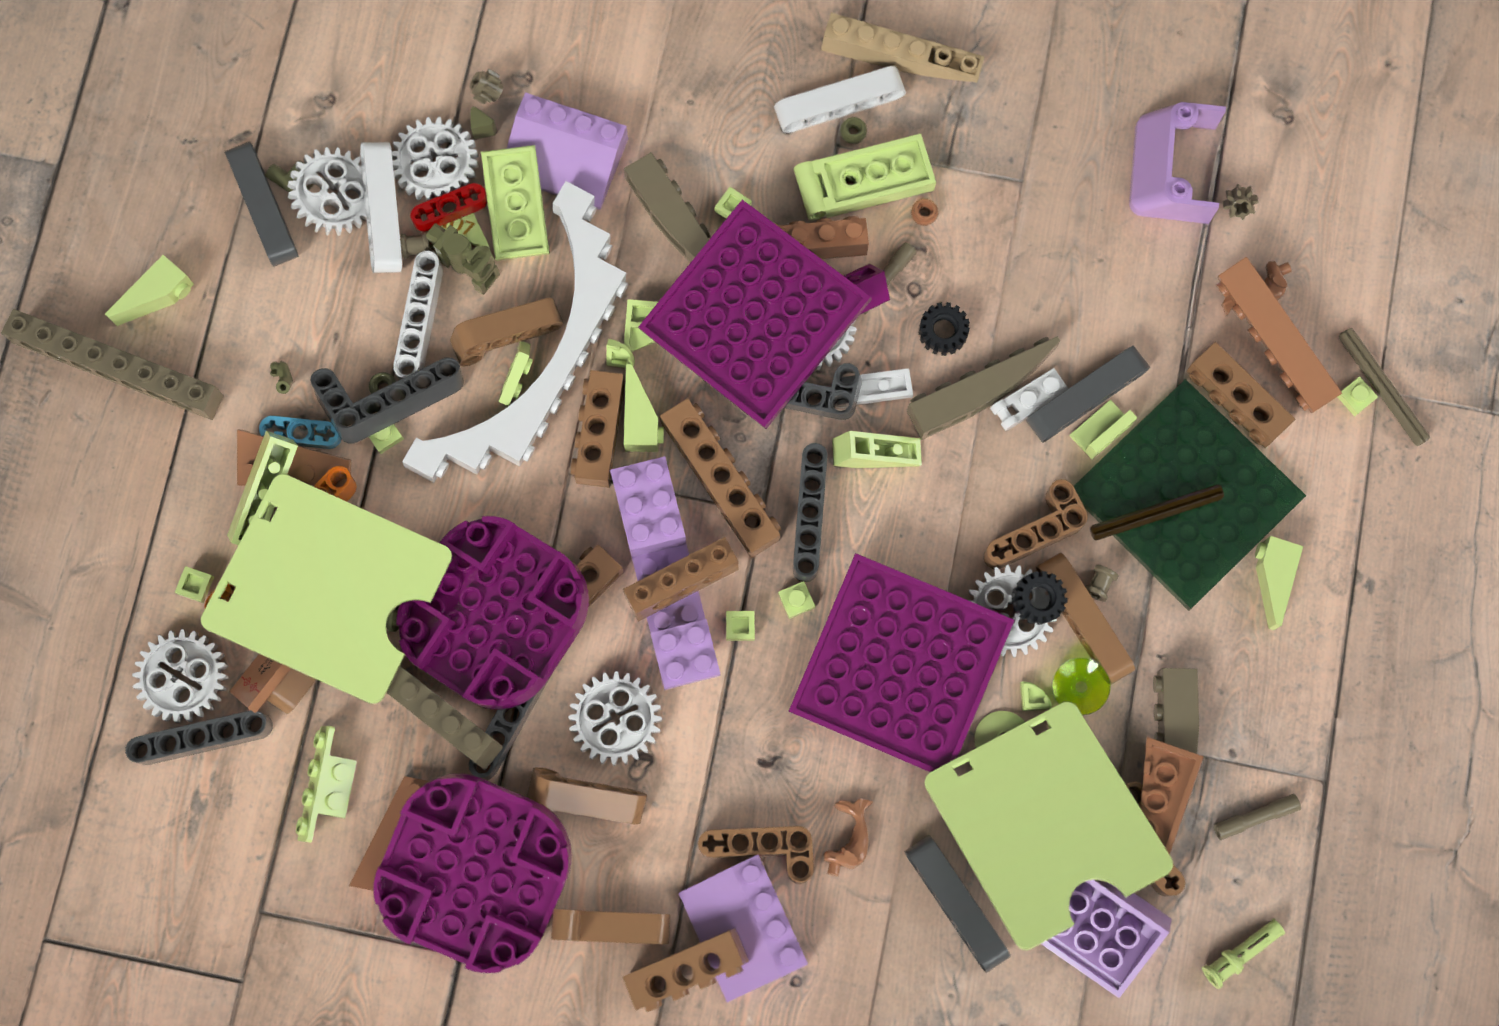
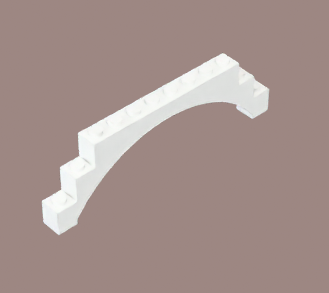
[402,181,628,483]

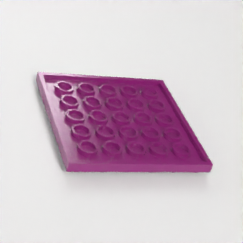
[638,199,872,429]
[789,553,1015,772]

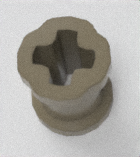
[400,231,432,259]
[1085,565,1119,602]

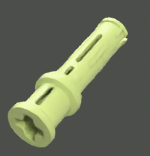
[1202,919,1285,989]

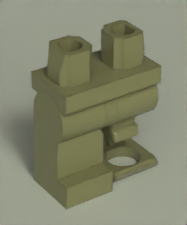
[426,223,500,295]

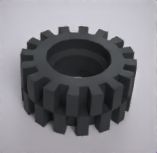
[918,302,970,356]
[1012,571,1068,625]

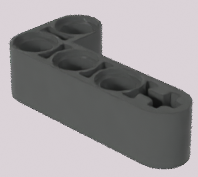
[784,363,862,420]

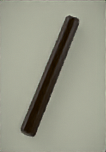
[1090,484,1224,541]

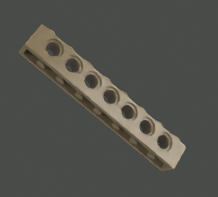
[1,309,224,420]

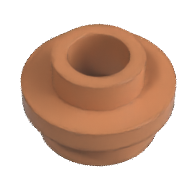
[911,199,938,226]

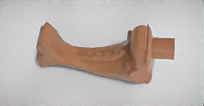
[1222,261,1292,316]
[824,798,873,877]

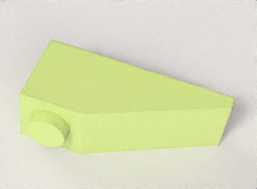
[105,255,194,326]
[624,364,664,452]
[832,431,922,468]
[1255,536,1303,630]

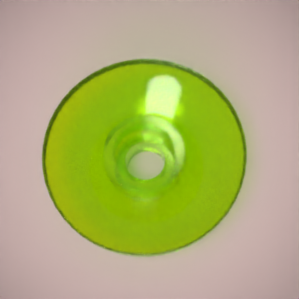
[1052,658,1110,715]

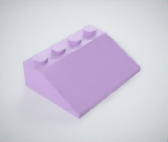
[507,93,628,210]
[679,855,808,1002]
[1042,880,1172,998]

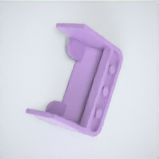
[1129,102,1226,224]

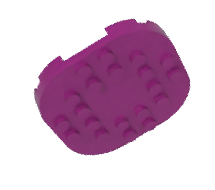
[396,516,589,709]
[373,773,572,973]

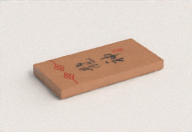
[229,654,291,713]

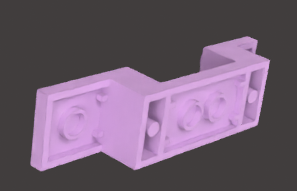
[610,456,721,690]

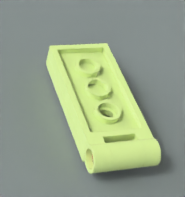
[794,134,936,220]

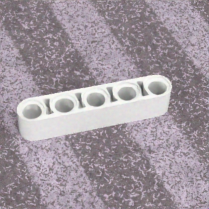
[774,66,906,133]
[360,142,402,273]
[394,251,443,380]

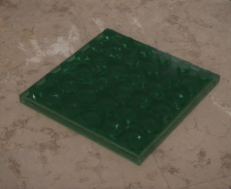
[1074,379,1306,611]

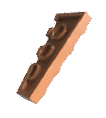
[237,429,351,487]
[1141,737,1204,855]
[349,776,429,891]

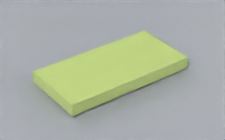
[481,145,550,261]

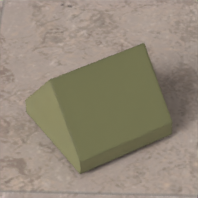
[471,106,497,140]

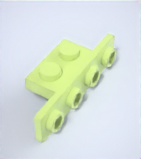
[296,726,357,842]

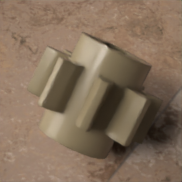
[470,69,503,104]
[1223,184,1258,220]

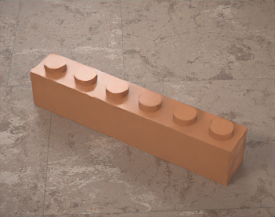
[1216,256,1342,413]

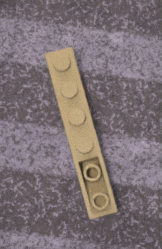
[821,13,985,82]

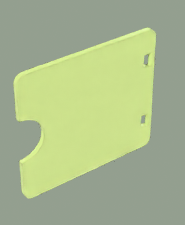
[201,474,452,704]
[925,702,1173,950]

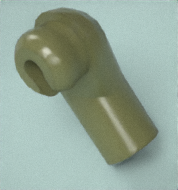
[270,361,293,394]

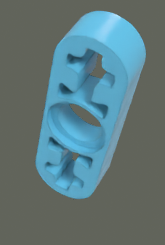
[259,416,341,449]

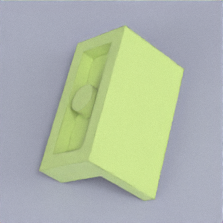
[1069,400,1137,460]

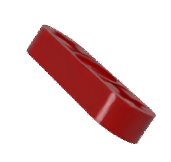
[410,183,488,232]

